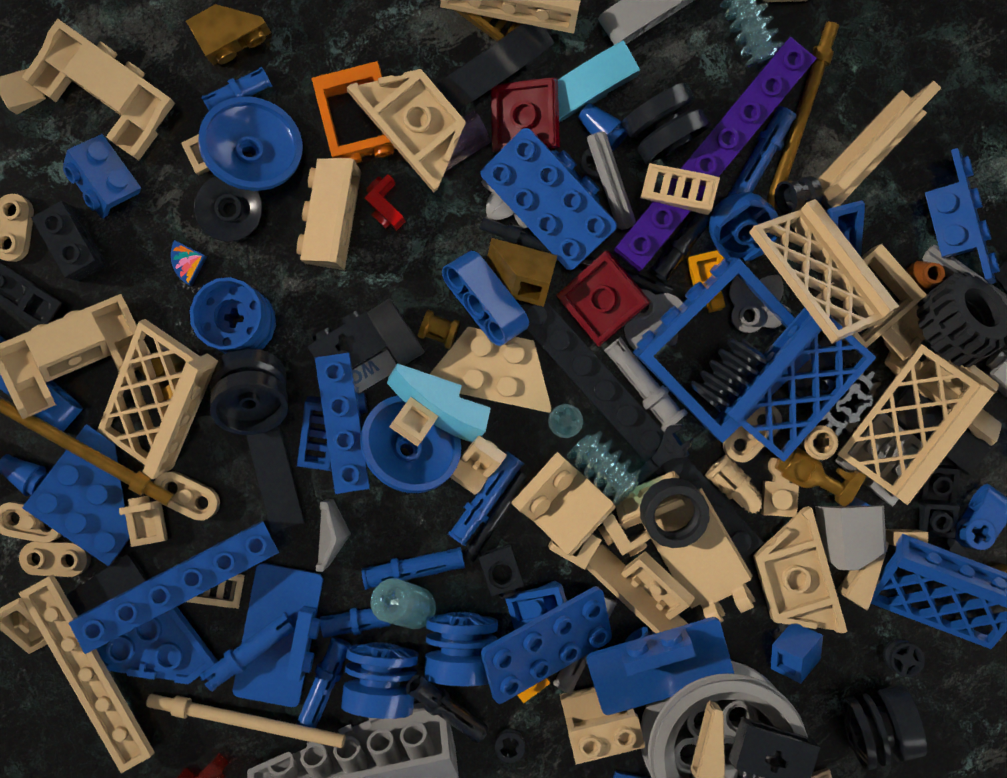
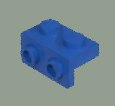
[63,134,141,218]

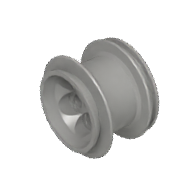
[640,661,808,778]

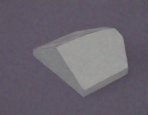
[316,499,351,572]
[815,506,887,570]

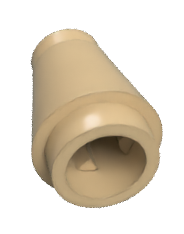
[801,425,838,460]

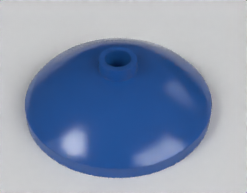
[198,96,303,191]
[360,396,461,493]

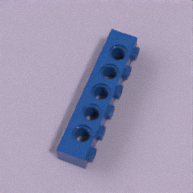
[69,521,279,654]

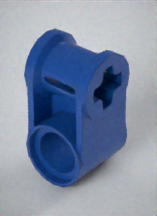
[954,484,1007,550]

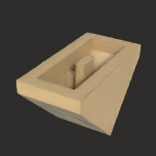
[0,598,47,654]

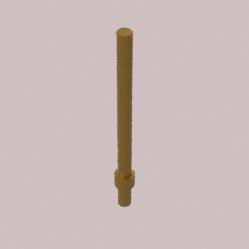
[766,21,839,212]
[0,396,174,506]

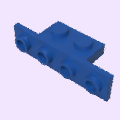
[925,148,1000,284]
[315,353,370,494]

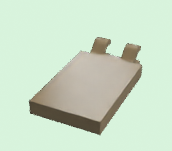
[642,488,755,623]

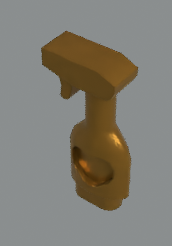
[775,447,867,507]

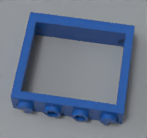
[633,257,821,443]

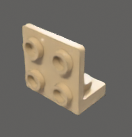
[511,452,616,556]

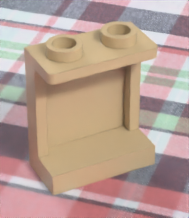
[560,686,645,764]

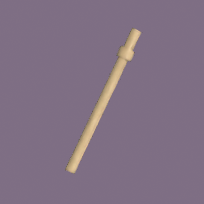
[147,694,346,748]

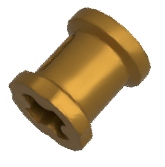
[418,309,460,349]

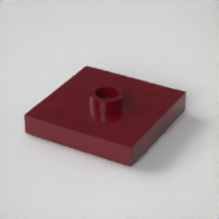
[491,77,560,154]
[556,251,652,347]

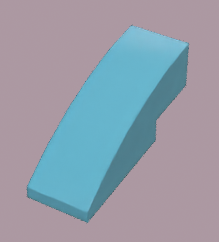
[558,40,640,122]
[387,363,491,443]

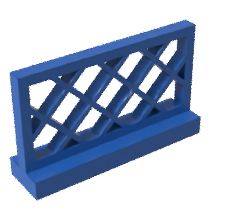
[718,307,876,462]
[871,534,1007,649]

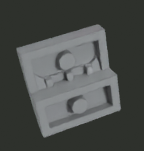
[835,413,922,506]

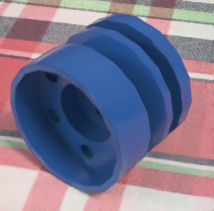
[190,277,276,353]
[425,612,498,686]
[341,642,419,719]

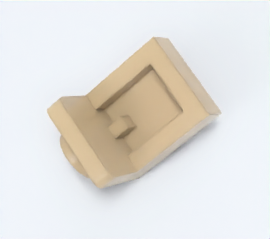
[881,303,925,361]
[450,436,507,494]
[119,496,168,547]
[598,512,651,556]

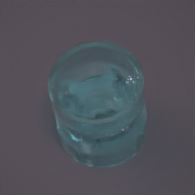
[548,404,583,438]

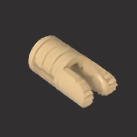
[705,454,763,514]

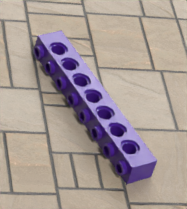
[612,37,817,273]

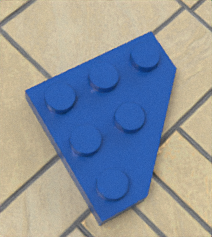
[22,424,130,566]
[96,607,218,684]

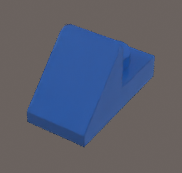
[505,581,567,629]

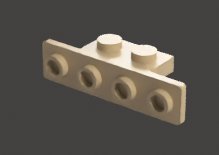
[885,351,1002,446]
[586,544,695,633]

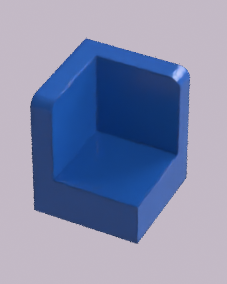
[771,624,823,684]

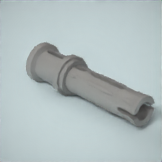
[604,337,687,432]

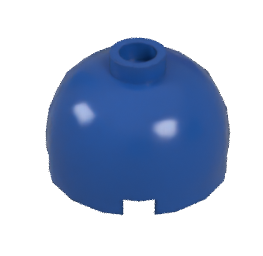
[709,192,778,261]

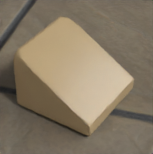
[0,69,46,114]

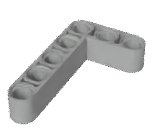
[598,0,694,45]

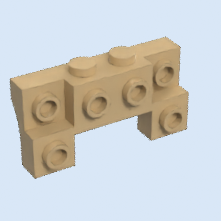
[21,19,175,161]
[0,294,151,419]

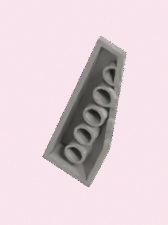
[247,699,459,778]

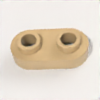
[0,194,34,262]
[723,406,782,462]
[154,471,220,520]
[0,501,61,543]
[19,541,91,577]

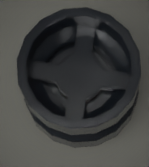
[774,176,823,215]

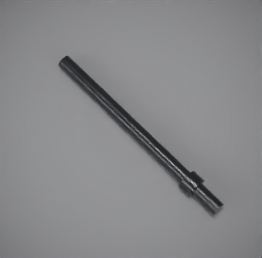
[479,217,672,295]

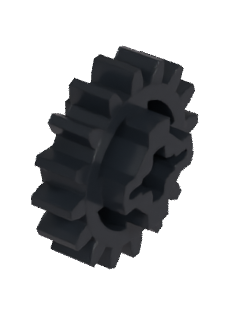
[809,361,882,436]

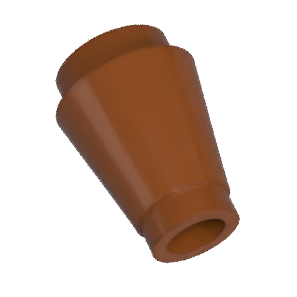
[906,261,945,293]

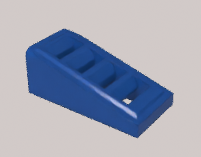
[297,396,331,471]

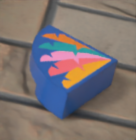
[171,240,207,286]

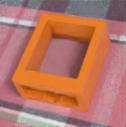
[312,61,395,164]

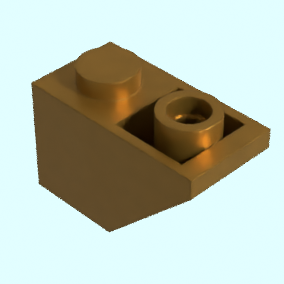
[186,4,271,65]
[486,238,558,307]

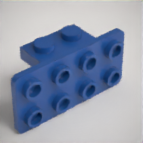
[481,128,617,270]
[233,563,323,707]
[481,586,612,704]
[586,617,734,715]

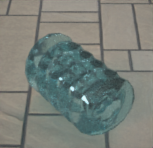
[720,0,784,68]
[567,431,641,506]
[370,579,436,629]

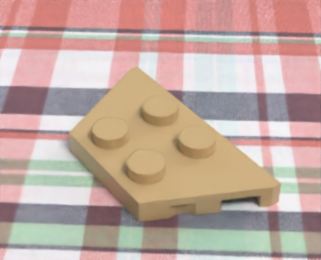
[347,69,466,192]
[430,327,551,413]
[753,506,848,633]

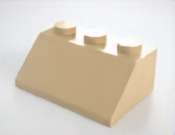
[297,158,361,270]

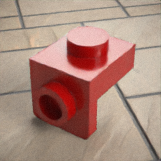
[365,174,406,231]

